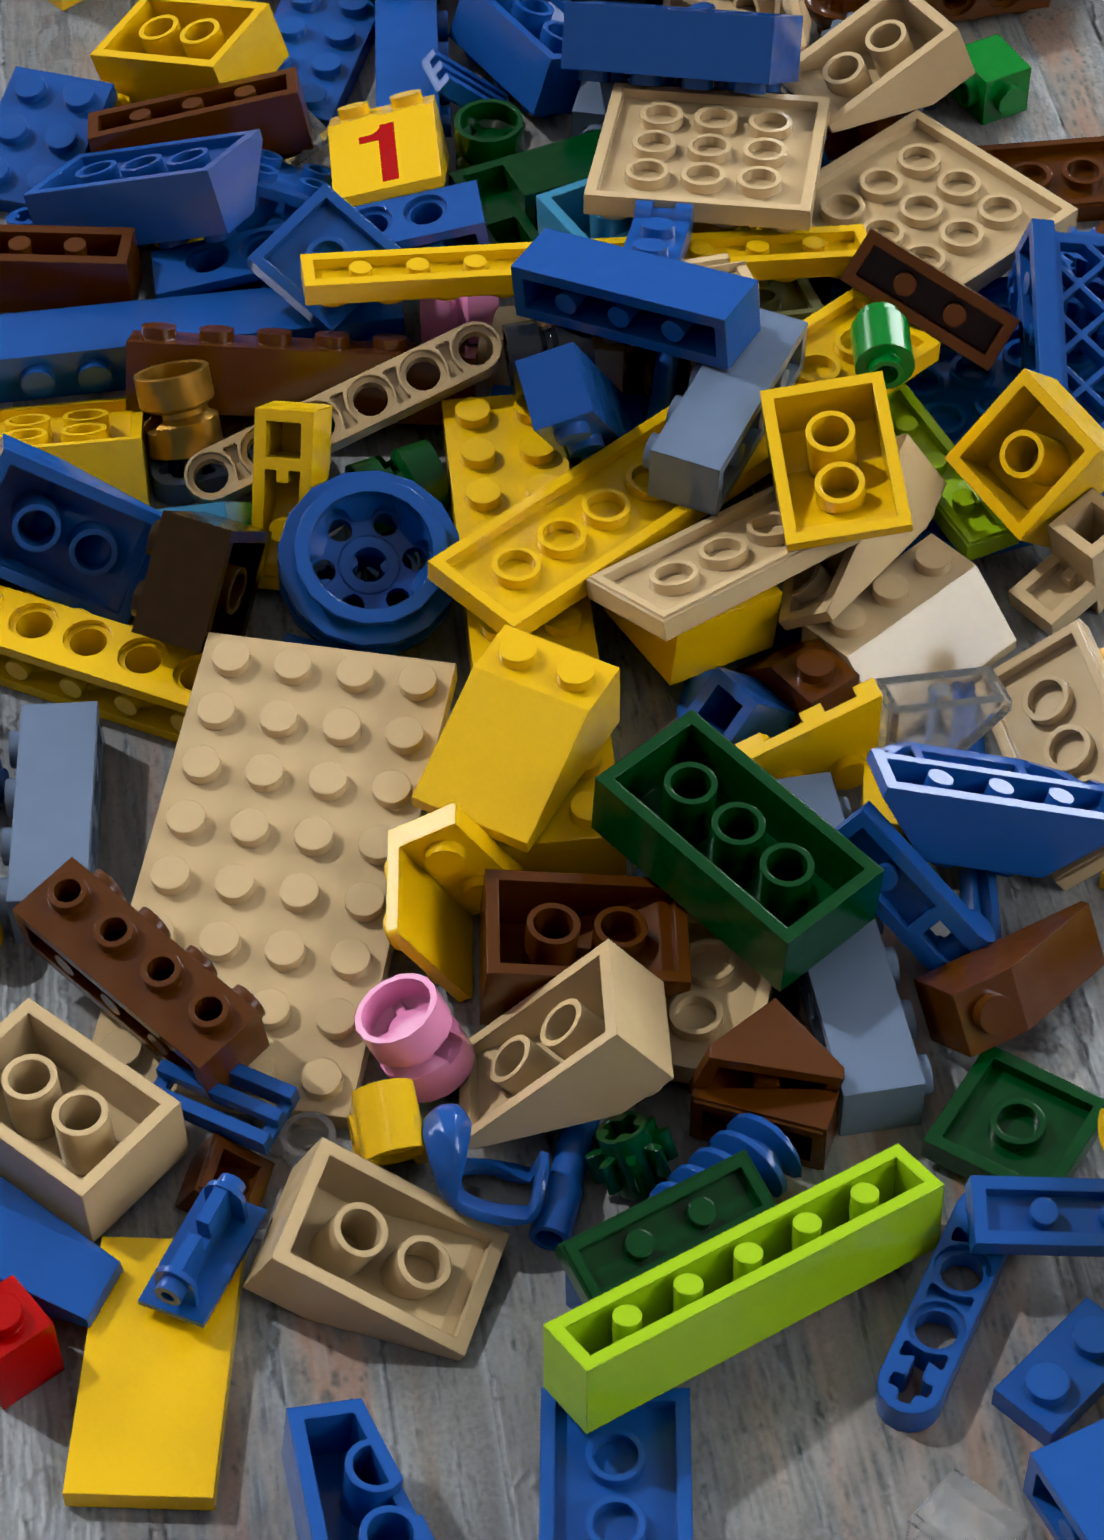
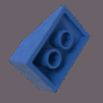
[0,433,162,625]

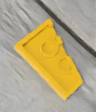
[734,677,883,791]

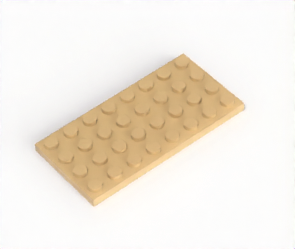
[92,632,458,1130]

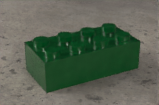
[591,709,884,992]

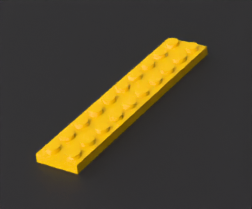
[427,288,941,633]

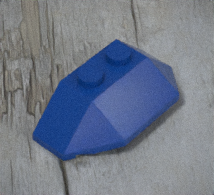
[867,741,1104,878]

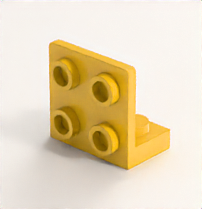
[383,802,526,1002]

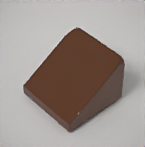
[175,1132,275,1213]

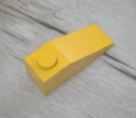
[251,401,332,590]

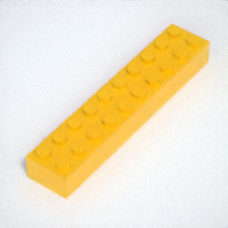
[441,394,626,876]

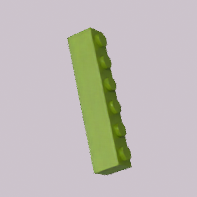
[543,1143,945,1434]

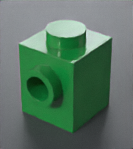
[950,34,1032,125]

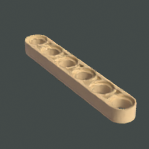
[184,321,502,504]

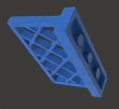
[1015,218,1104,429]

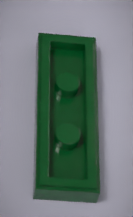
[554,1149,777,1304]

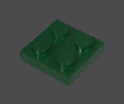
[921,1046,1104,1179]

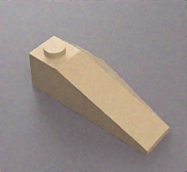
[779,433,947,630]

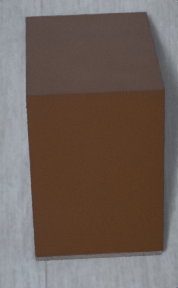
[689,998,845,1094]

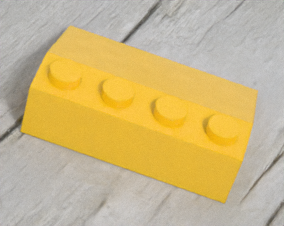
[0,397,150,506]

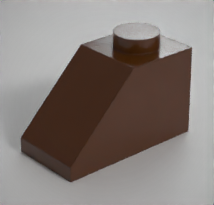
[733,639,860,731]

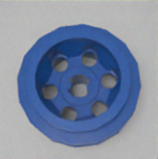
[277,470,459,656]

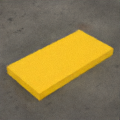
[62,1237,246,1511]

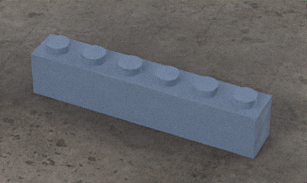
[776,772,934,1136]

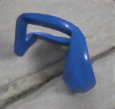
[422,1104,550,1226]

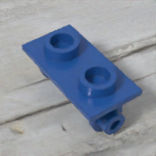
[138,1173,268,1328]

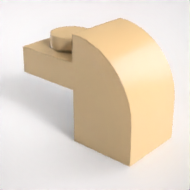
[1008,488,1104,636]

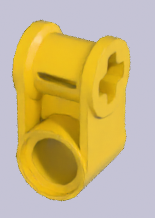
[347,1078,429,1166]

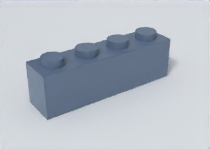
[642,308,808,516]
[0,701,105,943]

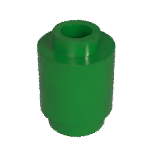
[850,302,915,389]

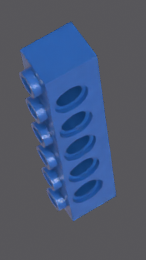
[151,180,490,298]

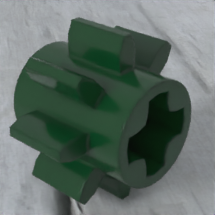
[585,1111,678,1200]

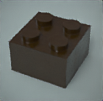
[131,510,272,653]

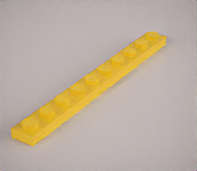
[300,224,867,307]

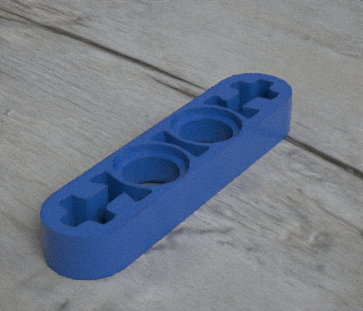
[875,1193,1009,1433]

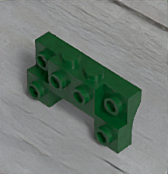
[449,129,601,244]

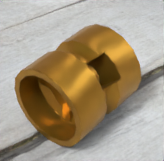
[133,359,224,461]

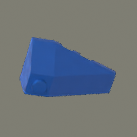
[0,1176,123,1328]

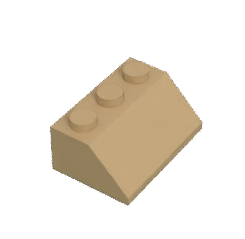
[801,533,1017,742]

